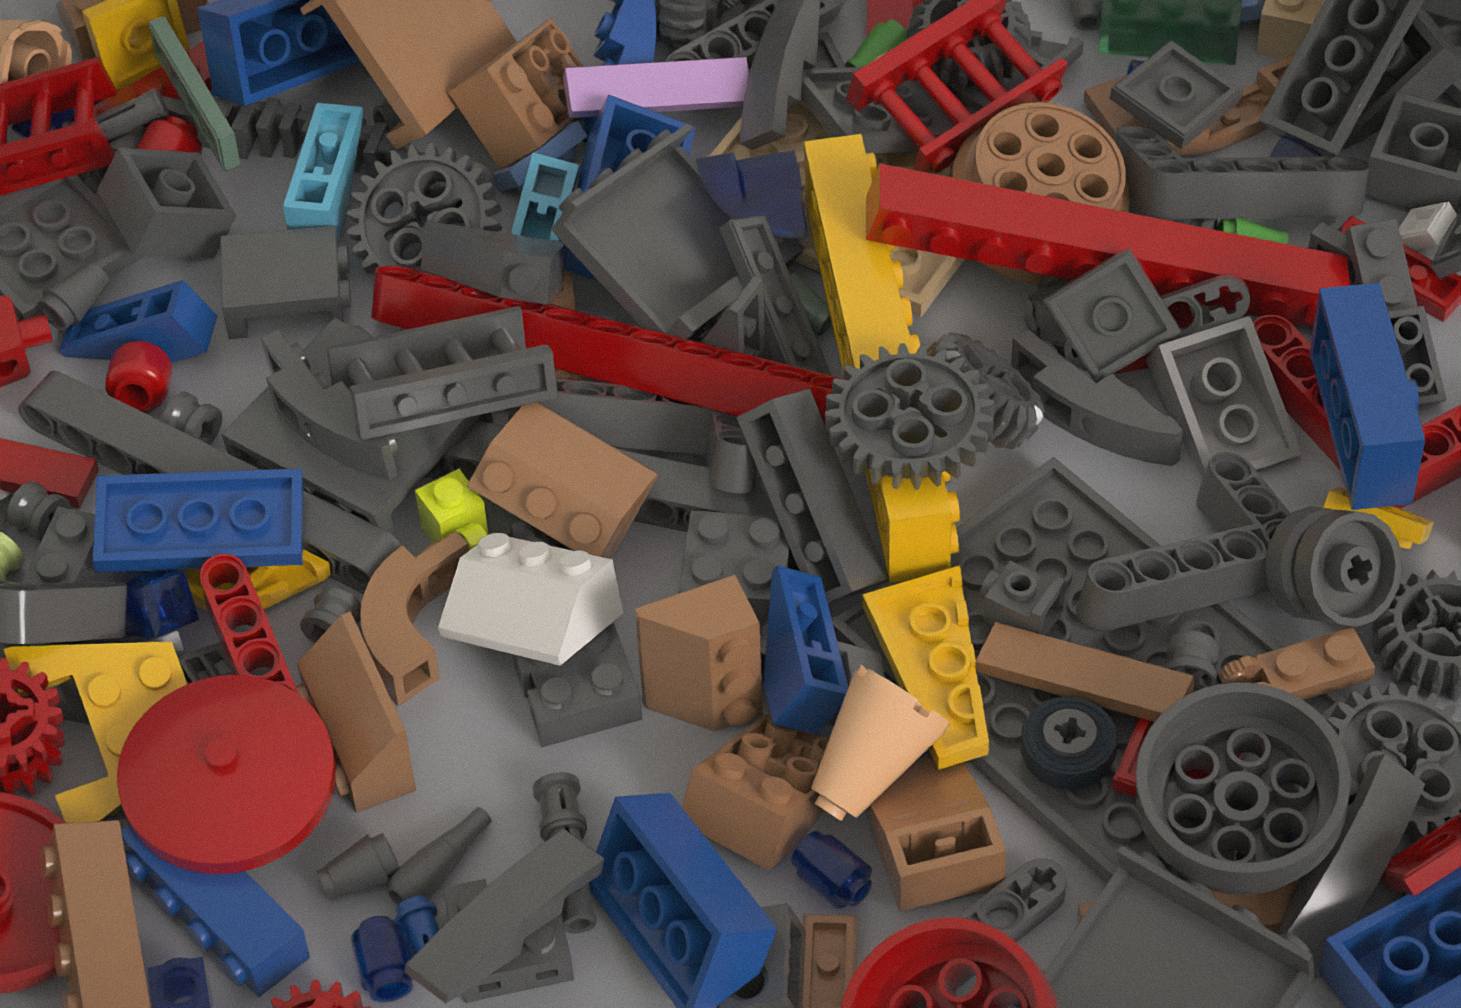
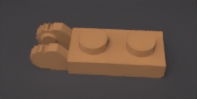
[1218,627,1375,700]

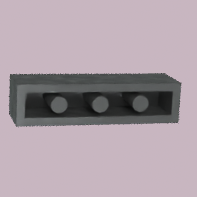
[737,389,888,604]

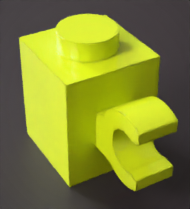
[415,469,489,551]

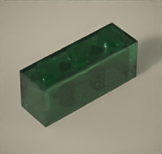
[1098,0,1242,65]

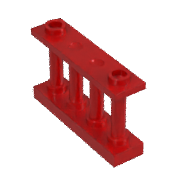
[846,0,1068,173]
[0,57,117,196]

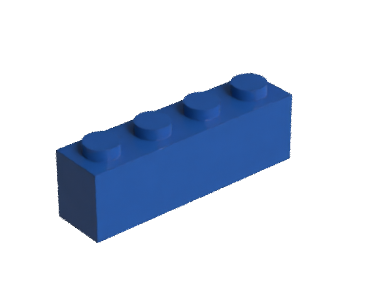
[121,825,310,998]

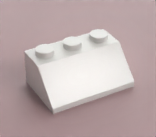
[438,533,624,666]

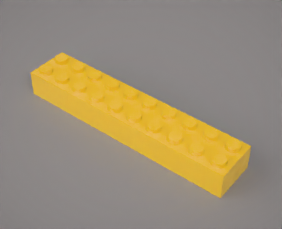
[804,134,960,583]

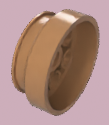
[948,102,1130,284]

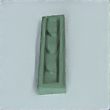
[148,16,241,171]

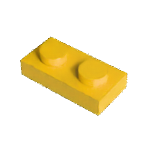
[1323,487,1434,549]

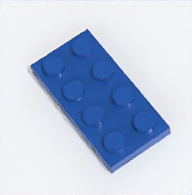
[93,468,303,573]

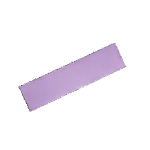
[563,57,749,118]

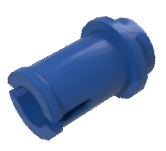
[395,895,439,956]

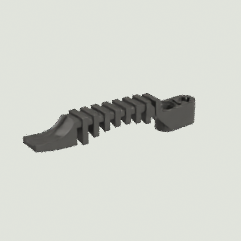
[153,96,496,224]

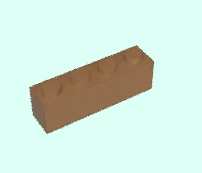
[40,820,151,1008]

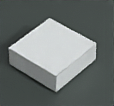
[1399,202,1457,250]

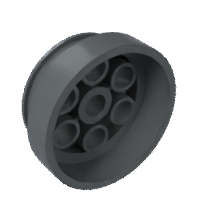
[1136,682,1351,895]

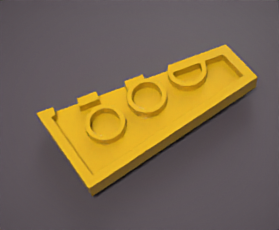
[862,565,989,770]

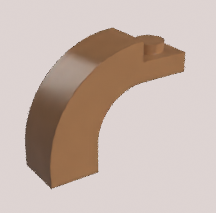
[360,531,469,706]

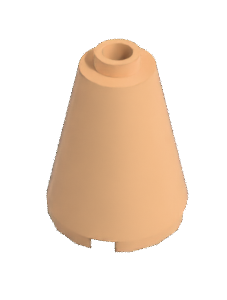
[0,19,72,84]
[811,664,950,821]

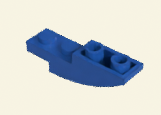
[579,0,656,143]

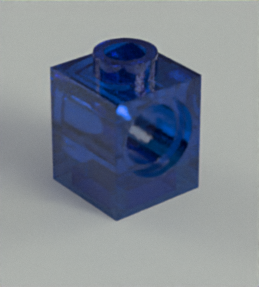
[122,570,199,638]
[147,956,214,1008]

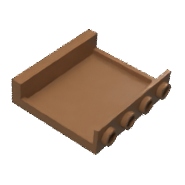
[300,0,517,150]

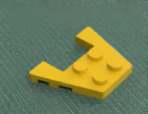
[3,642,187,823]

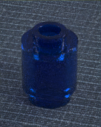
[791,831,872,909]
[350,916,413,1002]

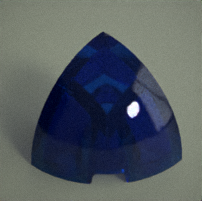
[696,150,808,239]

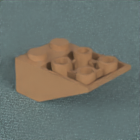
[448,18,584,170]
[682,712,829,871]
[865,756,1007,912]

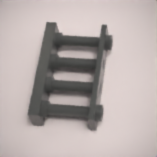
[326,306,558,440]

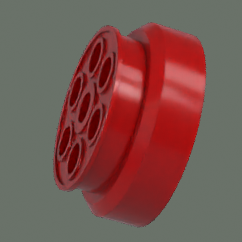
[840,917,1058,1008]

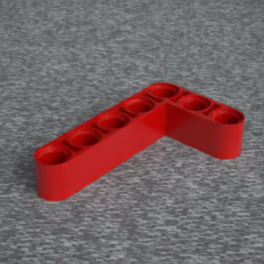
[1253,315,1461,509]
[200,553,299,695]

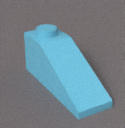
[283,103,363,243]
[511,153,579,242]

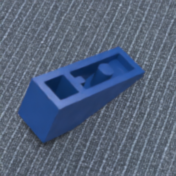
[59,280,218,363]
[763,565,848,735]

